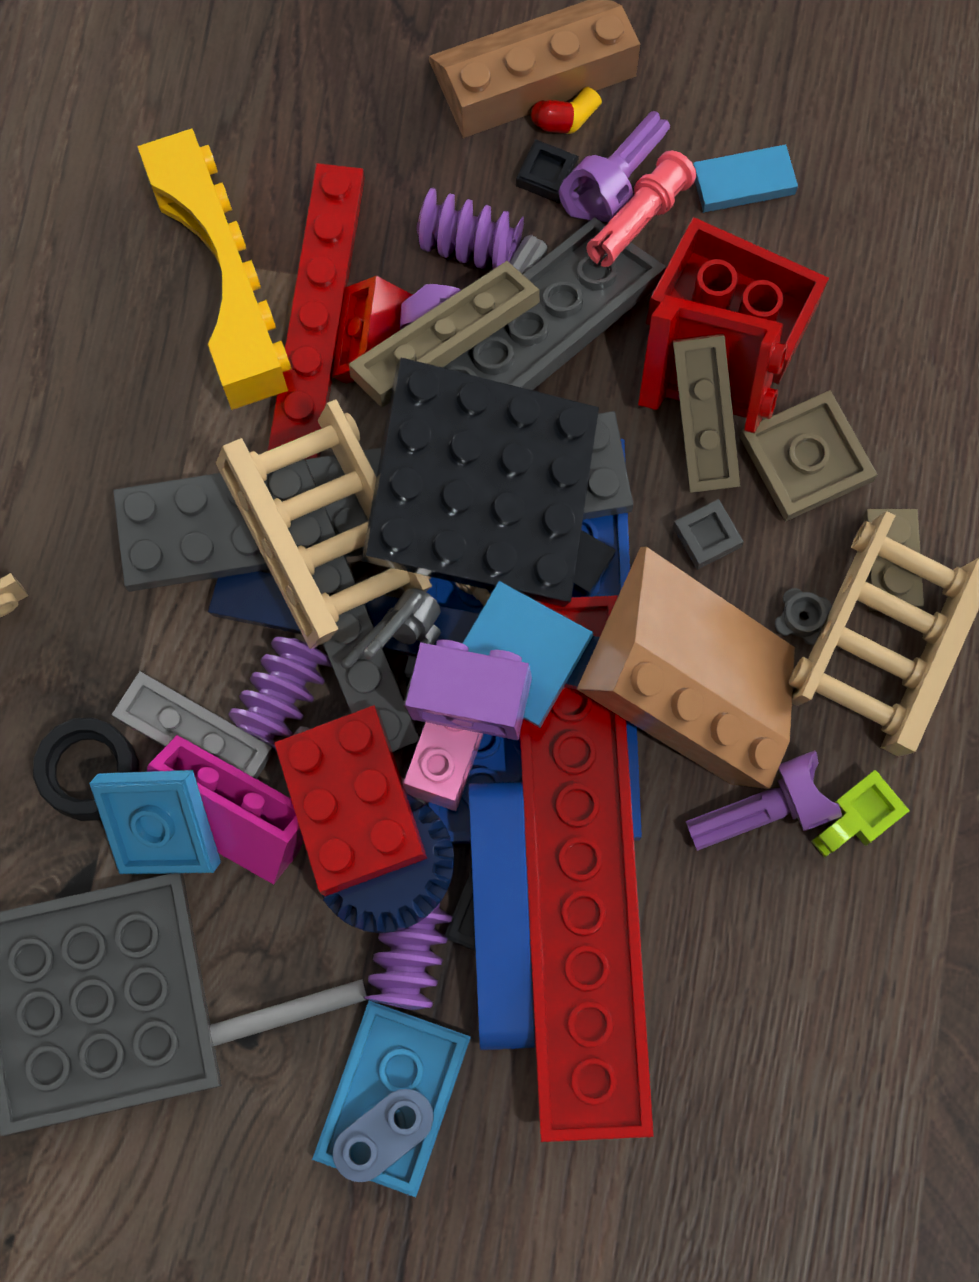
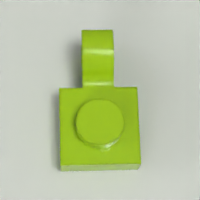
[811,770,910,858]

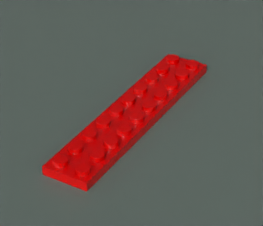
[520,595,654,1142]

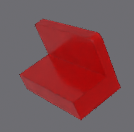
[332,276,412,384]

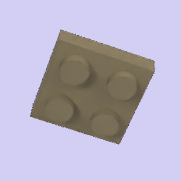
[739,390,878,522]

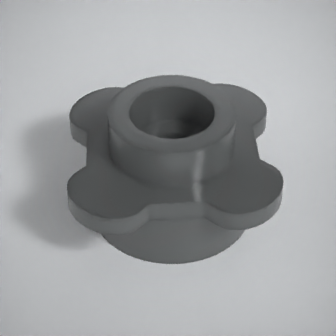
[775,588,832,645]

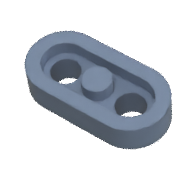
[333,1089,434,1182]

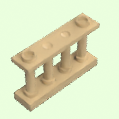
[216,399,432,649]
[789,511,979,757]

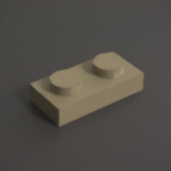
[863,509,924,611]

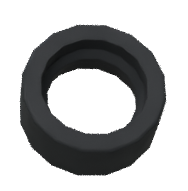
[33,718,139,821]

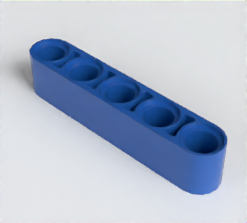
[469,781,535,1050]

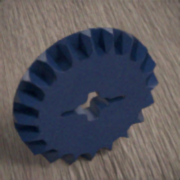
[315,794,454,933]

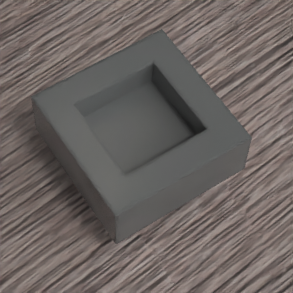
[673,499,744,570]

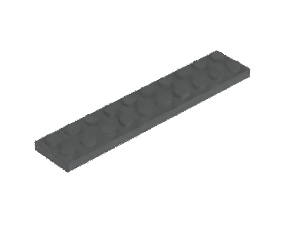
[113,411,633,592]

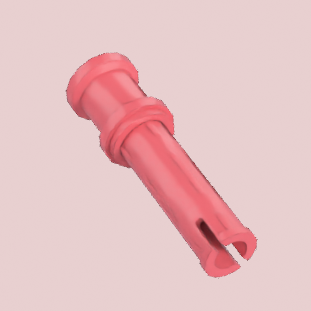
[586,150,696,267]

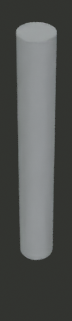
[210,979,368,1046]

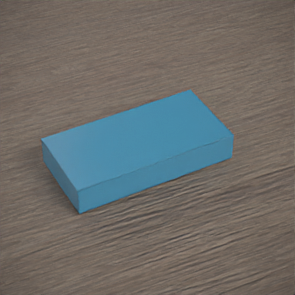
[693,144,798,213]

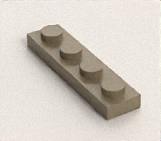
[349,261,540,408]

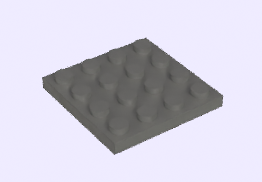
[0,873,222,1136]

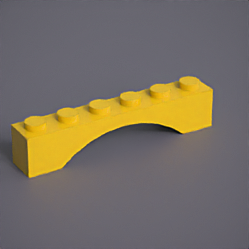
[137,128,291,410]

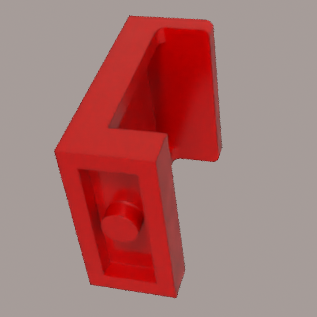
[638,295,787,433]

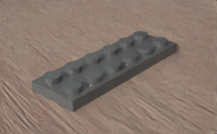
[442,217,667,390]

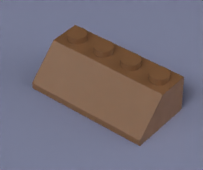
[429,0,640,138]

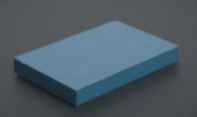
[312,1001,471,1197]

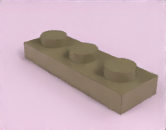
[673,334,741,493]

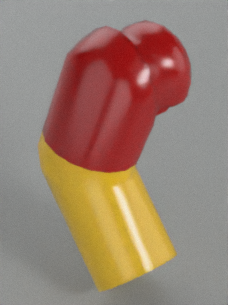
[531,87,602,134]

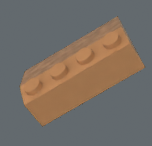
[577,547,795,789]

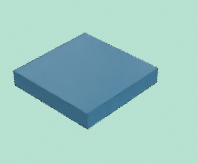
[463,581,593,728]
[89,770,221,874]

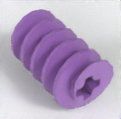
[417,188,524,269]
[228,637,332,752]
[364,903,453,1011]

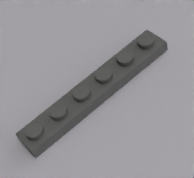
[264,459,420,753]

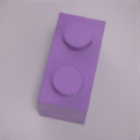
[405,640,532,740]

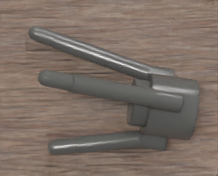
[341,588,441,710]

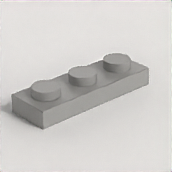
[112,671,274,779]

